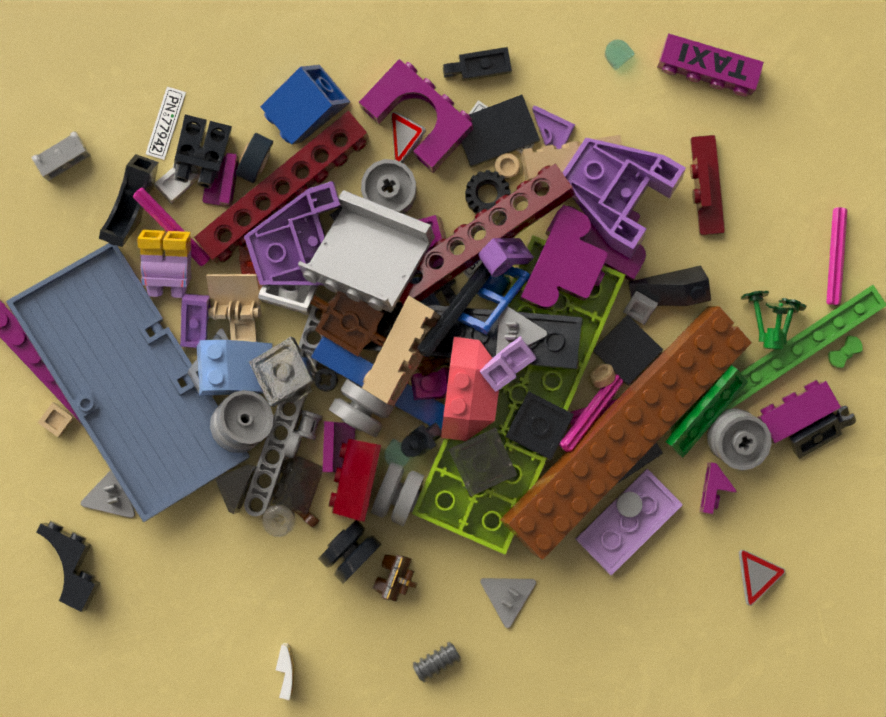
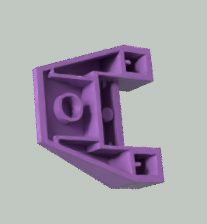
[563,138,686,259]
[244,181,342,285]

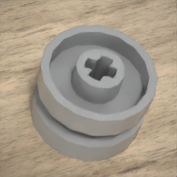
[361,159,416,214]
[329,379,394,438]
[210,390,274,453]
[707,408,772,470]
[371,462,424,526]

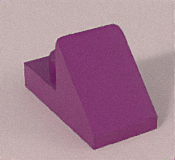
[411,367,450,400]
[699,462,737,514]

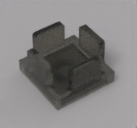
[249,337,318,407]
[448,428,517,496]

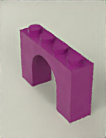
[359,59,473,173]

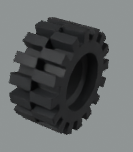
[465,170,510,214]

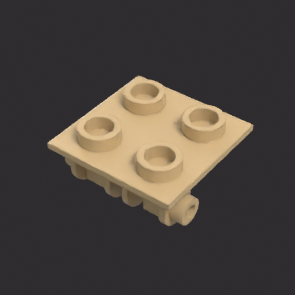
[206,274,262,320]

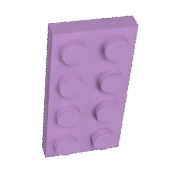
[575,469,683,575]

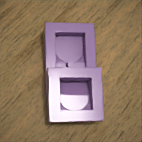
[480,336,537,392]

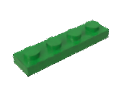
[665,365,748,458]

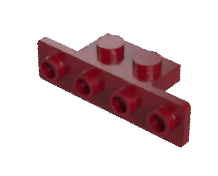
[690,135,725,235]

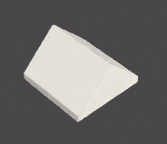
[258,285,318,315]

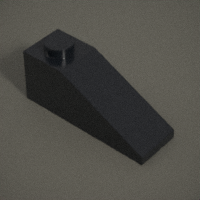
[628,265,711,306]

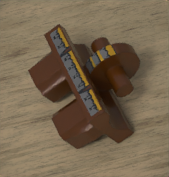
[373,555,418,602]

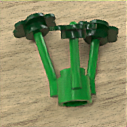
[741,291,807,350]

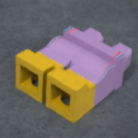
[137,230,192,298]

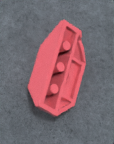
[441,337,499,441]

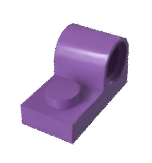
[478,238,534,277]
[180,293,211,348]

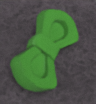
[828,335,863,368]

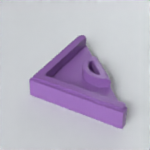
[532,105,575,149]

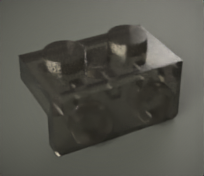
[272,456,323,514]

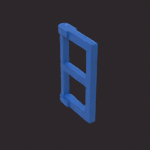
[457,266,530,334]

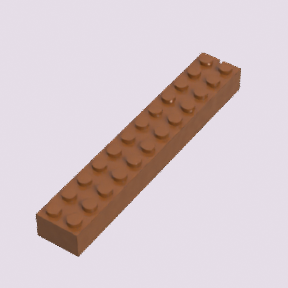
[500,306,752,560]

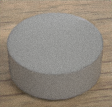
[284,432,302,459]
[616,492,642,517]

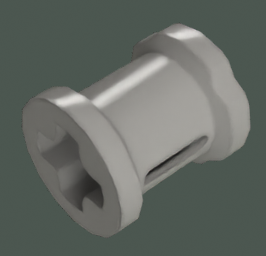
[295,410,323,440]

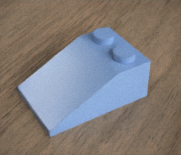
[197,340,275,396]

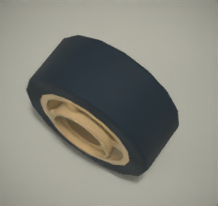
[236,133,273,183]

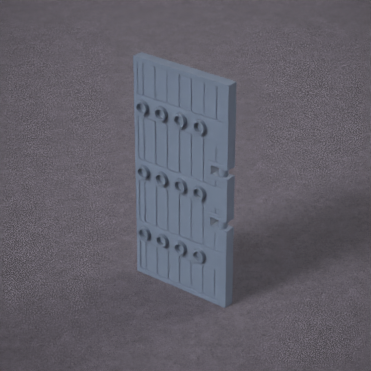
[6,243,250,523]

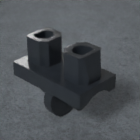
[401,422,442,458]

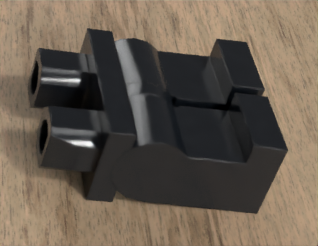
[174,114,232,189]

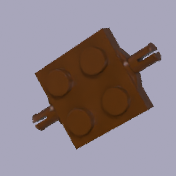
[310,291,387,357]

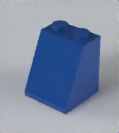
[260,65,350,145]

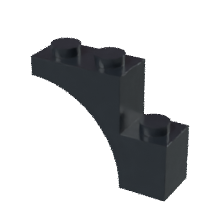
[99,154,159,247]
[36,521,100,612]

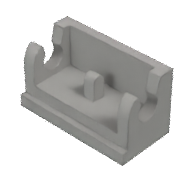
[31,131,91,181]

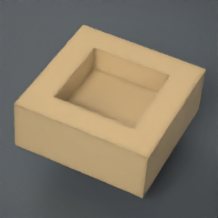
[230,319,257,342]
[38,402,75,438]

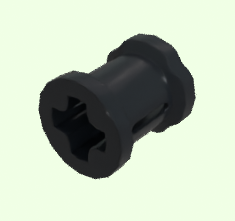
[314,368,338,392]

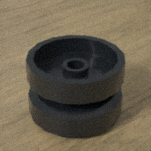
[318,520,382,584]

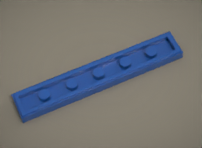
[310,336,445,431]

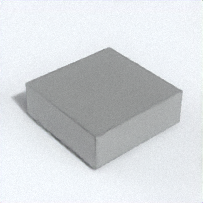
[623,291,658,325]

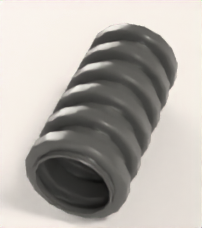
[413,641,461,683]

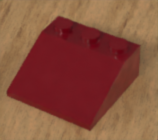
[328,439,381,522]

